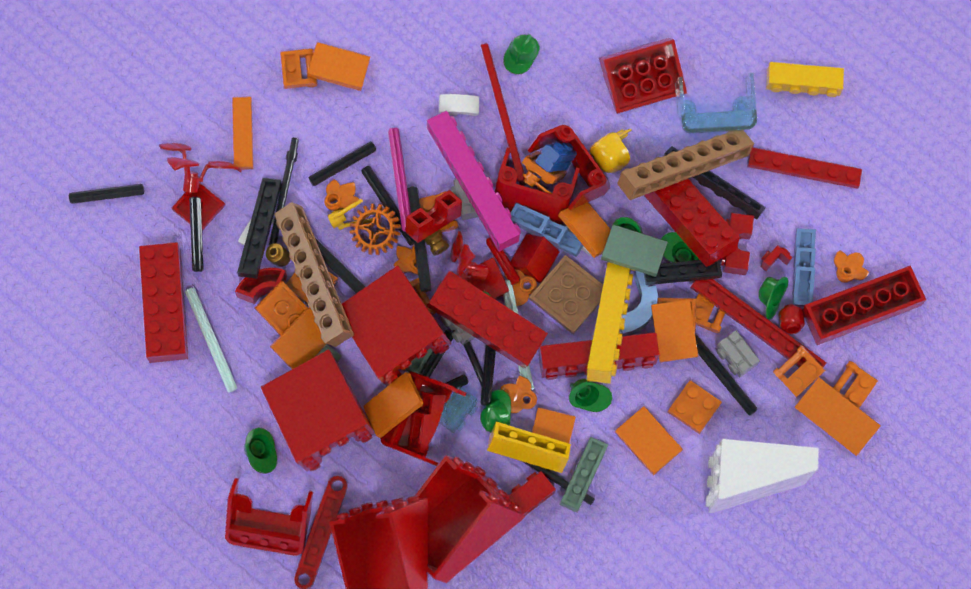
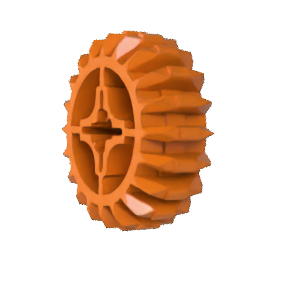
[350,204,401,255]

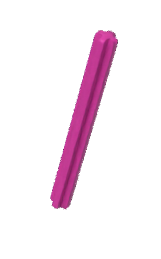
[388,128,411,232]

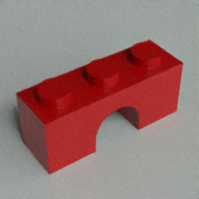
[405,190,462,243]
[720,213,754,275]

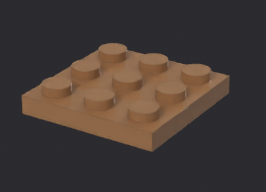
[529,255,603,334]

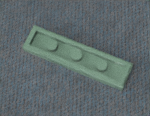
[559,437,608,513]

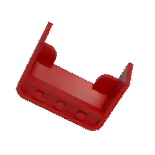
[528,125,610,210]
[495,148,580,225]
[380,372,466,466]
[225,478,313,556]

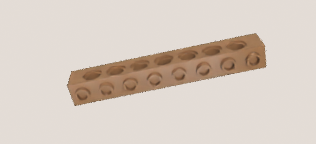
[617,128,754,200]
[274,202,354,347]

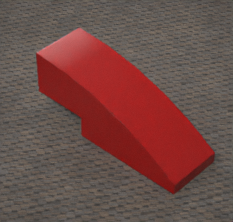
[408,391,446,453]

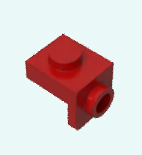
[760,245,792,271]

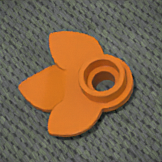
[522,171,552,194]
[324,179,360,211]
[394,245,427,275]
[834,250,869,283]
[505,269,537,306]
[501,376,537,413]

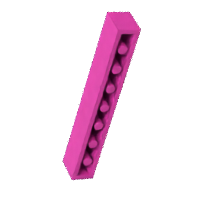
[427,111,521,251]

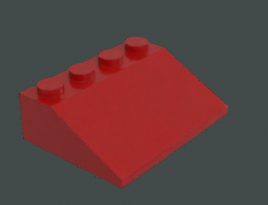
[599,38,687,114]

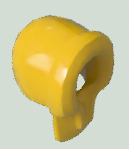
[589,129,632,173]

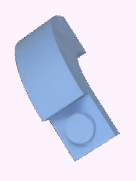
[620,271,658,336]

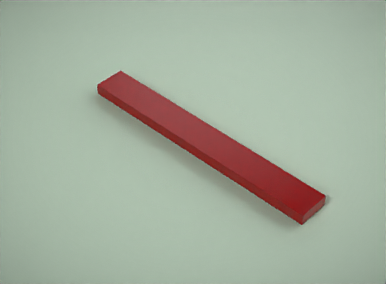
[481,43,527,186]
[690,279,827,368]

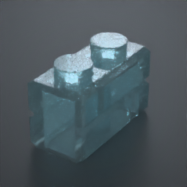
[439,386,478,433]

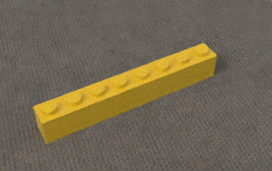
[587,262,635,384]

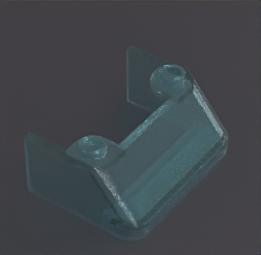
[675,73,757,133]

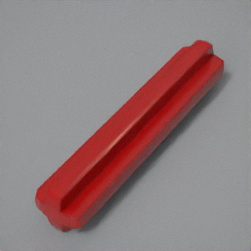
[486,237,520,285]

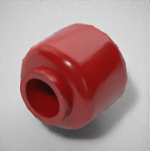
[778,304,805,334]

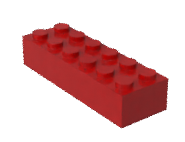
[644,179,740,267]
[139,242,188,363]
[802,265,926,345]
[427,270,548,369]
[538,333,660,380]

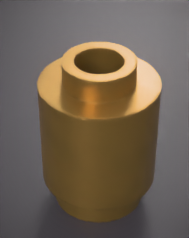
[266,243,290,267]

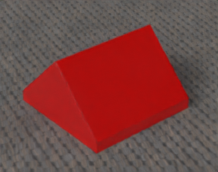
[510,234,560,284]

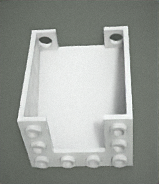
[706,439,819,513]

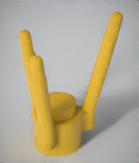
[327,199,373,230]

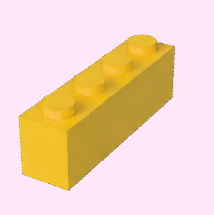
[766,62,844,97]
[487,422,571,473]

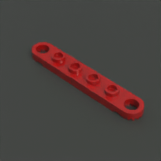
[294,476,348,589]

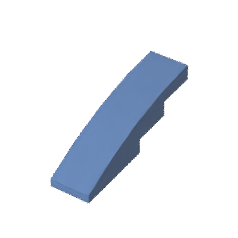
[510,203,583,257]
[793,228,816,305]

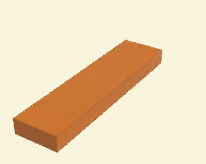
[232,97,253,170]

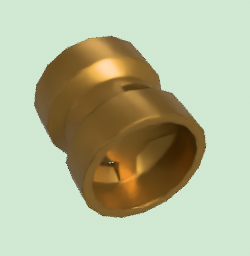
[425,230,449,256]

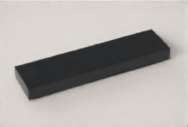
[644,260,722,285]

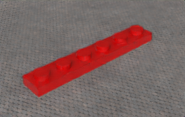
[747,148,862,189]

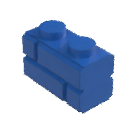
[536,142,577,172]

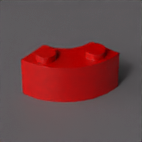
[235,268,287,304]

